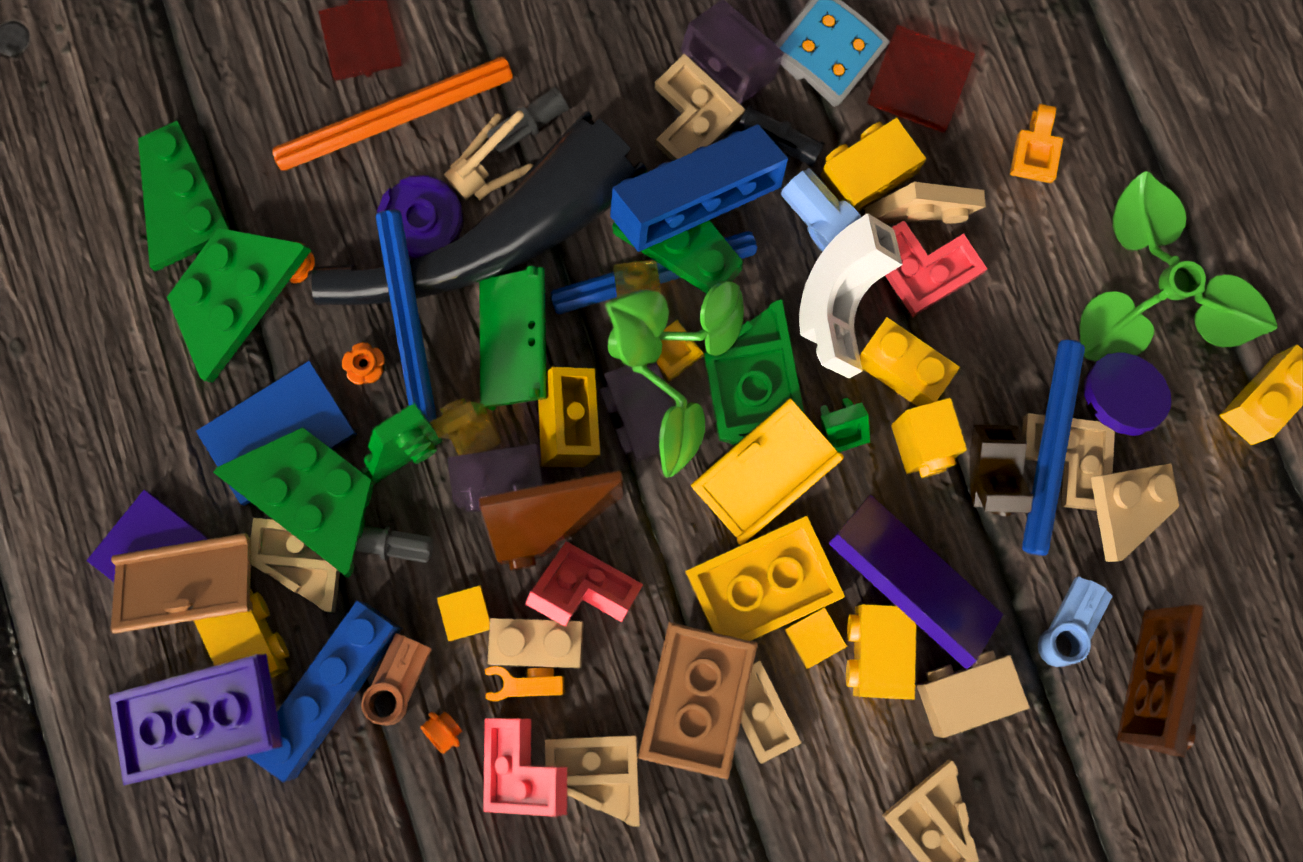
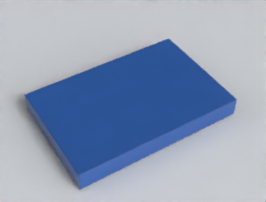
[196,361,357,506]

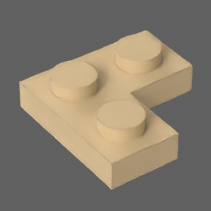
[655,54,745,161]
[1022,413,1115,511]
[740,661,801,764]

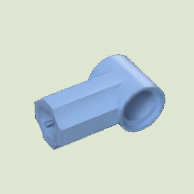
[781,168,861,252]
[1038,577,1113,667]

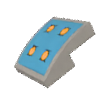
[768,0,890,107]

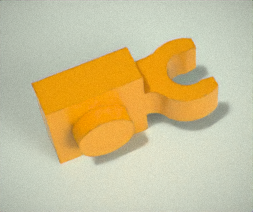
[1010,104,1063,183]
[485,666,565,701]

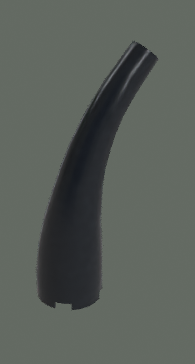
[311,111,648,305]

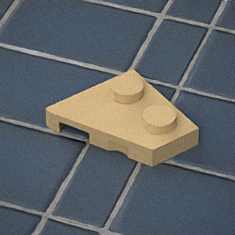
[865,182,986,224]
[1090,463,1179,562]
[250,518,340,613]
[545,735,640,826]
[882,760,979,862]

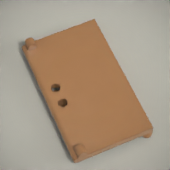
[111,533,253,634]

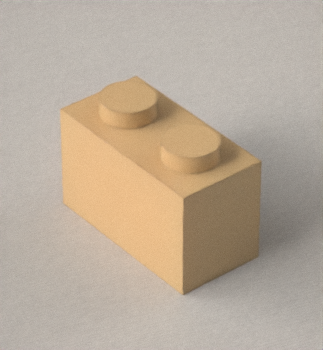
[488,618,584,668]
[916,650,1030,738]

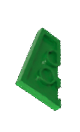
[138,121,231,272]
[612,220,743,294]
[361,403,443,485]

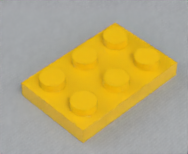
[685,516,845,641]

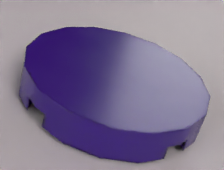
[377,175,463,260]
[1084,352,1171,436]

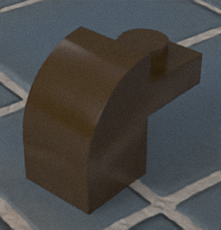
[969,425,1033,516]

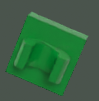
[820,398,870,453]

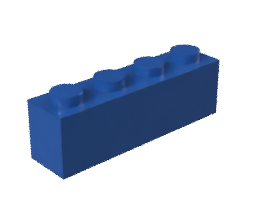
[610,124,788,252]
[247,601,403,783]

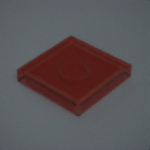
[866,25,976,133]

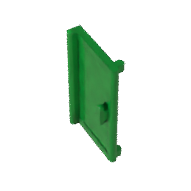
[479,266,547,410]

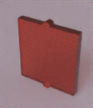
[318,0,402,81]

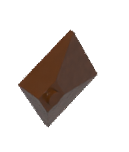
[479,471,623,571]
[1116,604,1204,757]

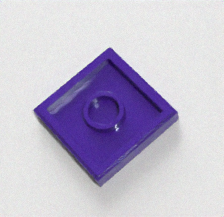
[86,490,210,582]

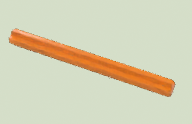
[272,57,513,171]

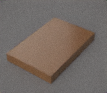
[638,622,758,780]

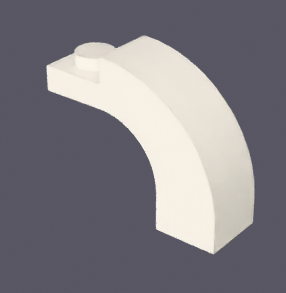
[799,213,903,378]

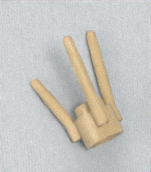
[444,110,534,201]

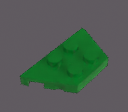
[167,228,312,383]
[703,300,805,445]
[213,427,374,578]

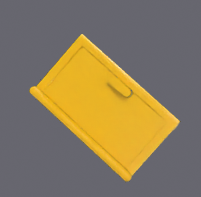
[690,398,844,545]

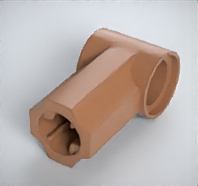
[361,633,432,726]

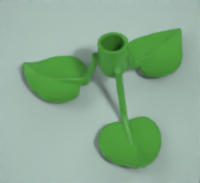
[1079,171,1278,362]
[605,281,744,478]

